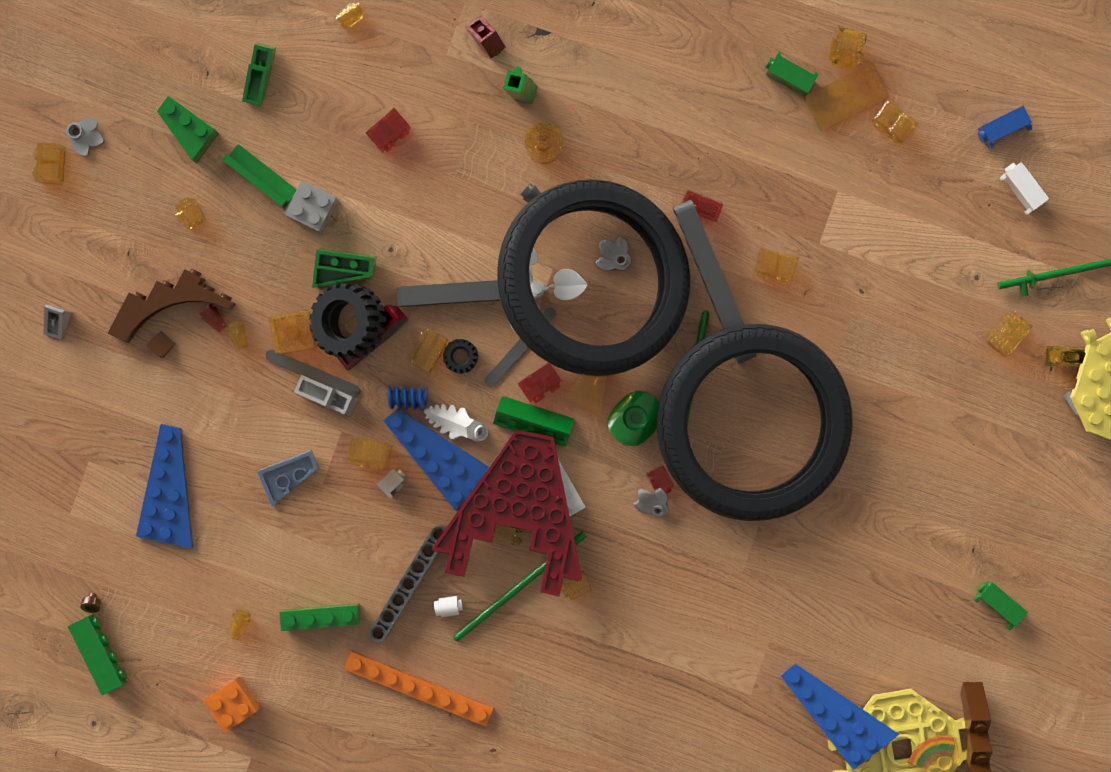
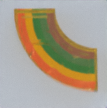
[908,735,957,770]

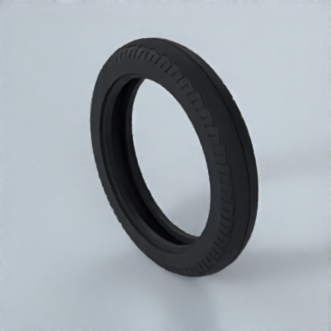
[497,179,690,376]
[657,324,853,521]

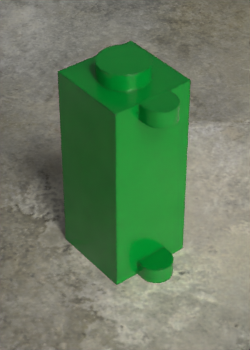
[765,51,819,97]
[503,66,538,104]
[974,581,1028,630]

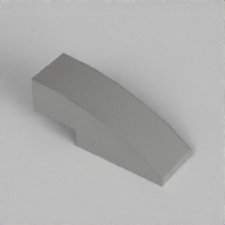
[294,375,358,416]

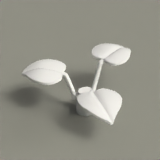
[509,248,587,332]

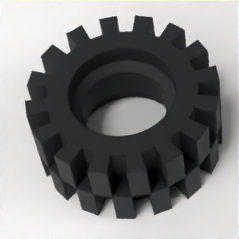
[443,339,478,374]

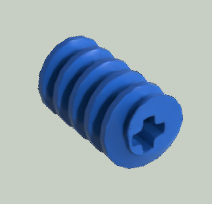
[388,385,428,410]

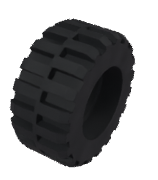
[309,283,386,358]

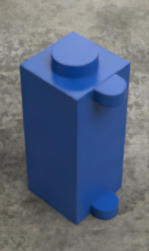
[978,105,1032,150]

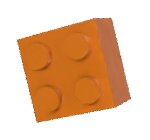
[203,676,261,733]

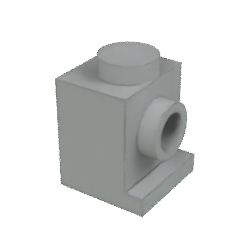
[377,468,408,498]

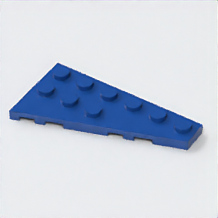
[383,409,489,510]
[136,424,193,549]
[780,664,900,770]

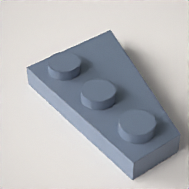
[257,450,319,506]

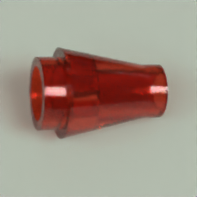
[199,304,227,332]

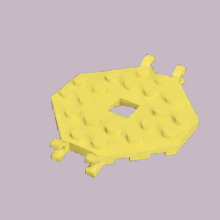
[1071,317,1111,441]
[827,689,967,772]

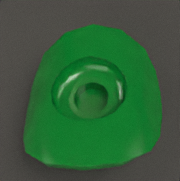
[608,390,659,446]

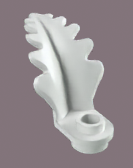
[424,404,488,442]

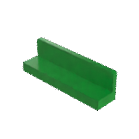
[222,144,297,209]
[493,396,574,447]

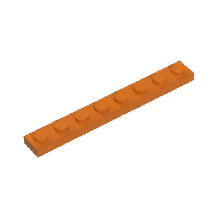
[344,651,493,727]

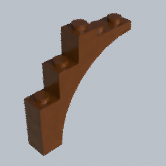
[108,268,235,343]
[960,682,993,772]

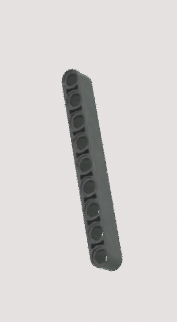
[673,200,756,364]

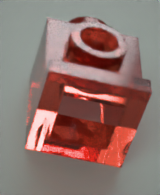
[646,465,674,494]

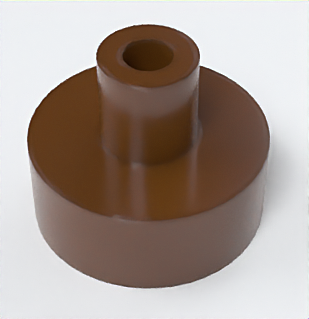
[80,593,101,613]

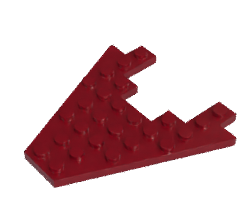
[432,430,582,597]

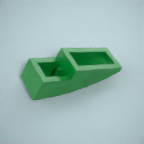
[242,43,276,106]

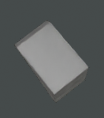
[44,304,72,340]

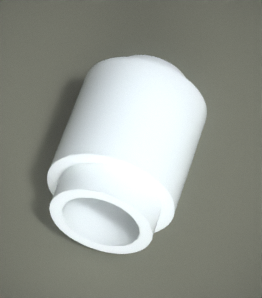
[434,596,463,618]

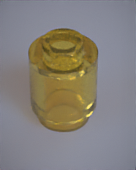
[335,1,364,29]

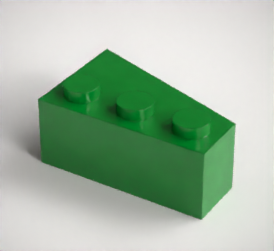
[157,96,219,164]
[312,248,377,288]

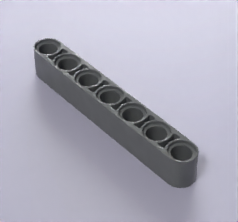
[397,280,501,307]
[369,525,446,642]

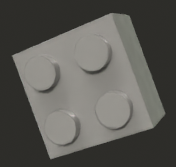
[285,180,339,234]

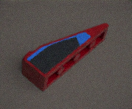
[337,305,408,371]

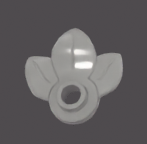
[66,118,104,156]
[595,237,631,271]
[633,488,669,517]

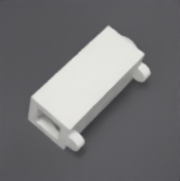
[999,162,1049,215]

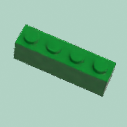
[279,603,361,631]
[67,614,127,695]

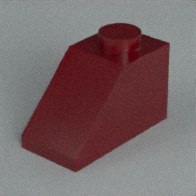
[466,16,506,58]

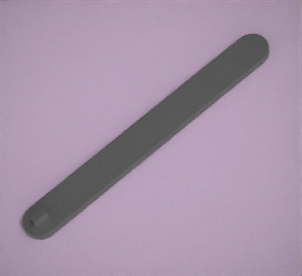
[485,308,556,386]
[266,350,360,396]

